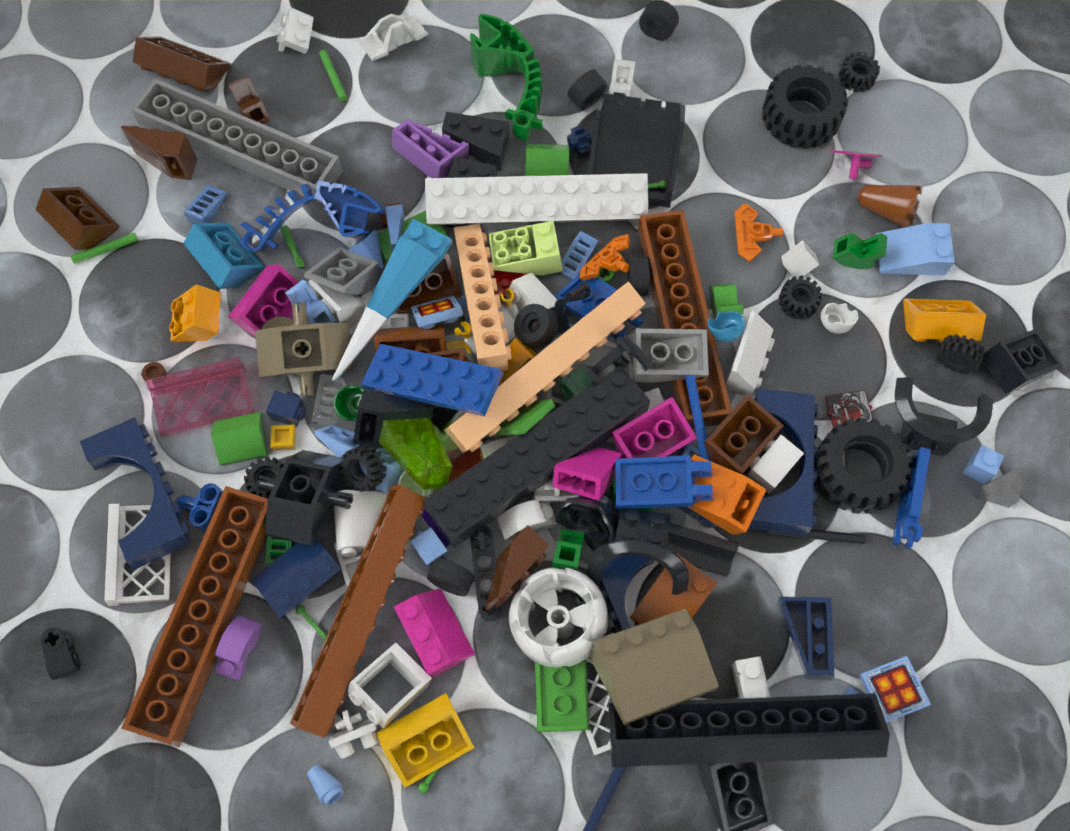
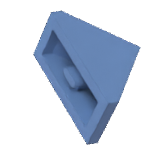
[348,230,383,272]

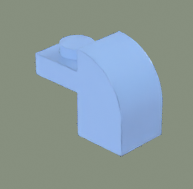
[285,280,337,324]

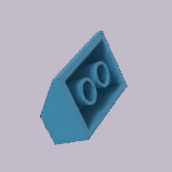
[183,223,265,289]

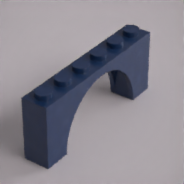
[748,388,818,535]
[80,417,191,570]
[598,555,655,632]

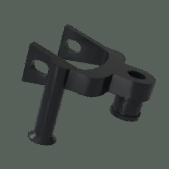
[554,283,591,335]
[583,334,655,382]

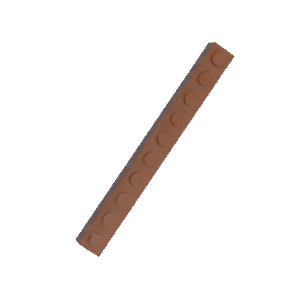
[289,485,426,738]

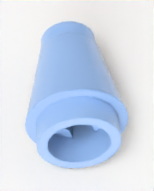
[307,764,344,806]

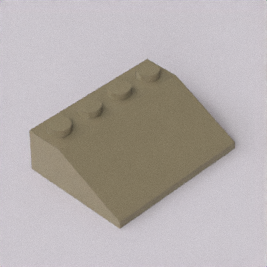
[590,609,719,725]

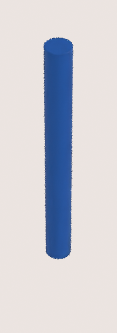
[685,374,711,461]

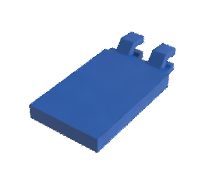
[554,274,644,339]
[892,447,931,549]
[616,456,713,509]

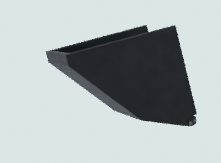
[588,93,685,208]

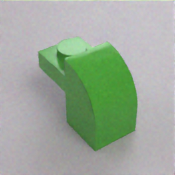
[709,283,744,320]

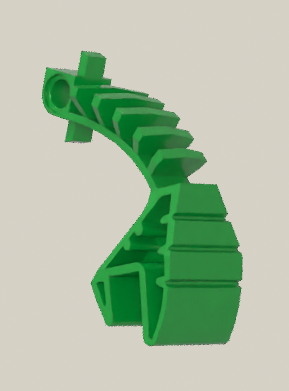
[470,14,543,142]

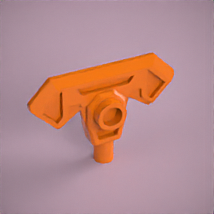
[734,203,783,262]
[580,234,630,280]

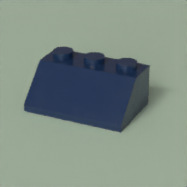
[251,538,342,619]

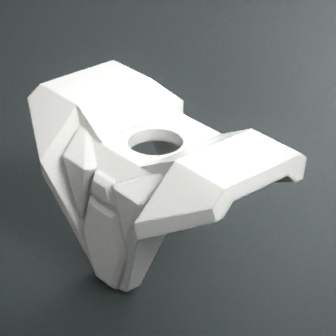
[360,14,428,61]

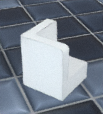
[782,240,819,280]

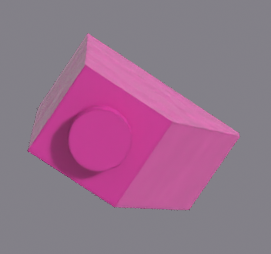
[553,447,622,501]

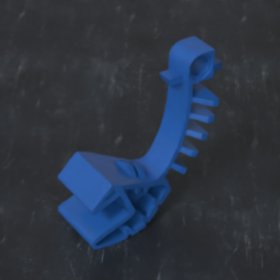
[239,180,386,251]

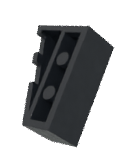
[442,111,509,172]

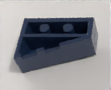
[778,597,834,680]

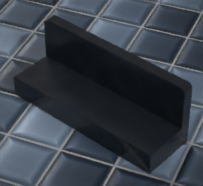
[667,523,739,577]

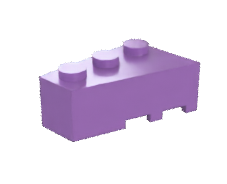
[392,119,469,178]

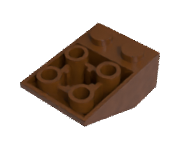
[121,125,198,180]
[485,525,549,611]

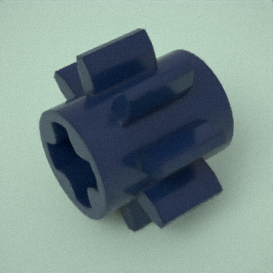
[567,126,592,154]

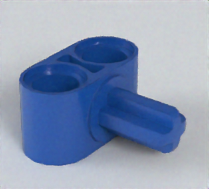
[177,483,224,533]

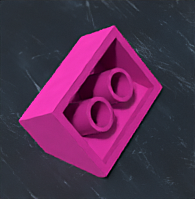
[228,264,299,337]
[611,397,697,459]
[394,588,475,678]

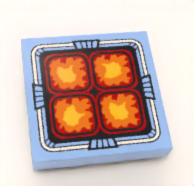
[411,296,463,329]
[859,656,931,723]

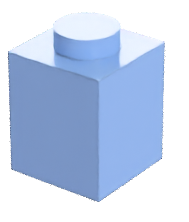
[963,445,1004,485]
[410,528,449,570]

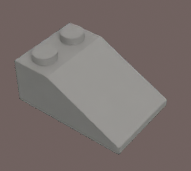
[304,247,379,294]
[632,328,709,383]

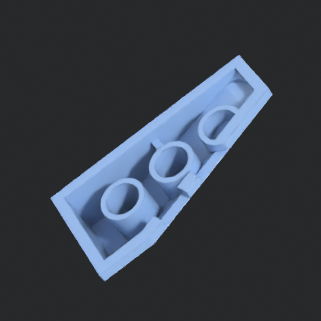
[315,425,419,493]

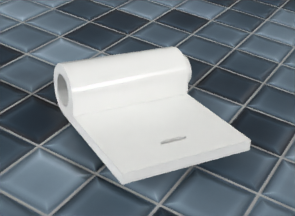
[334,490,412,557]

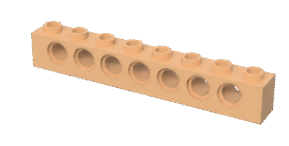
[454,224,512,371]

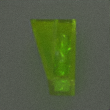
[379,418,452,490]

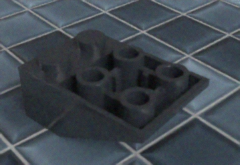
[353,390,435,449]

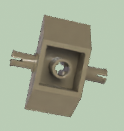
[255,302,353,396]

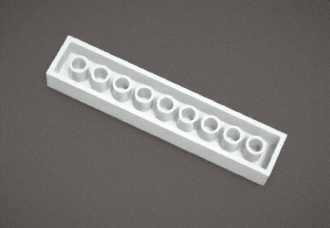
[425,174,648,225]

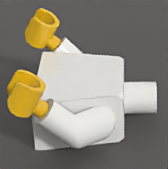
[455,288,519,354]

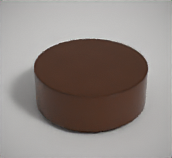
[141,362,167,386]

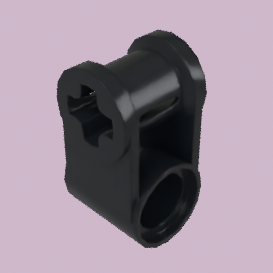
[40,627,81,681]

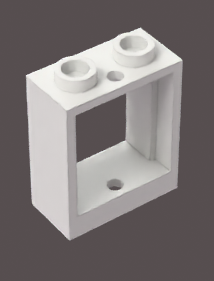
[348,643,432,729]

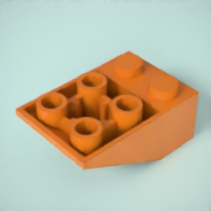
[687,455,766,535]

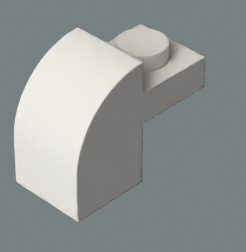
[609,59,635,104]
[497,499,558,540]

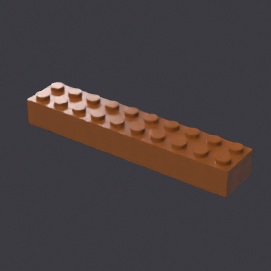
[638,210,732,429]
[121,486,268,748]

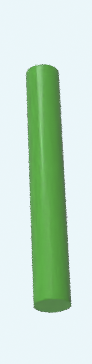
[319,50,347,102]
[71,233,138,264]

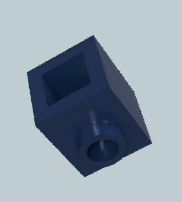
[266,390,306,427]

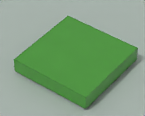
[495,399,555,436]

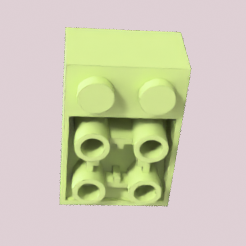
[488,221,563,276]

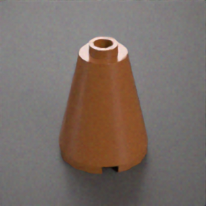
[857,185,923,228]

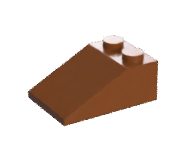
[630,553,717,625]

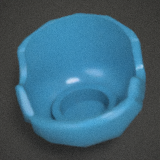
[707,311,746,343]

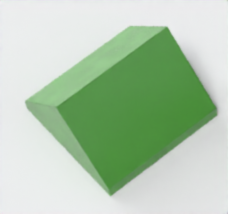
[526,144,569,176]
[211,412,268,465]

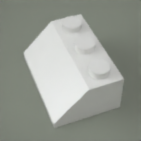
[725,311,775,396]

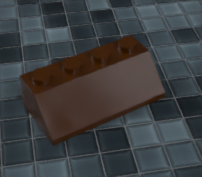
[133,36,231,92]

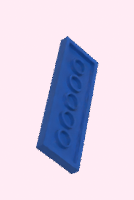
[361,344,503,417]

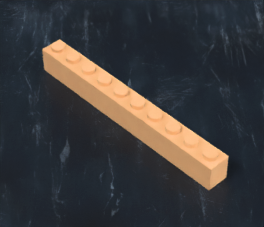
[445,282,646,452]

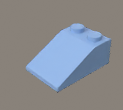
[876,223,955,276]

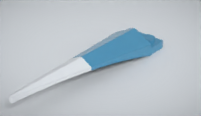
[332,219,453,382]

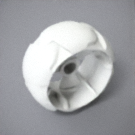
[509,567,608,668]

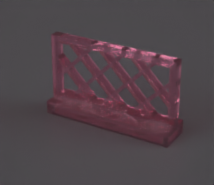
[146,357,254,437]

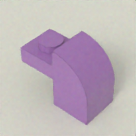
[215,616,262,681]

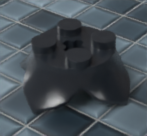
[555,495,619,552]

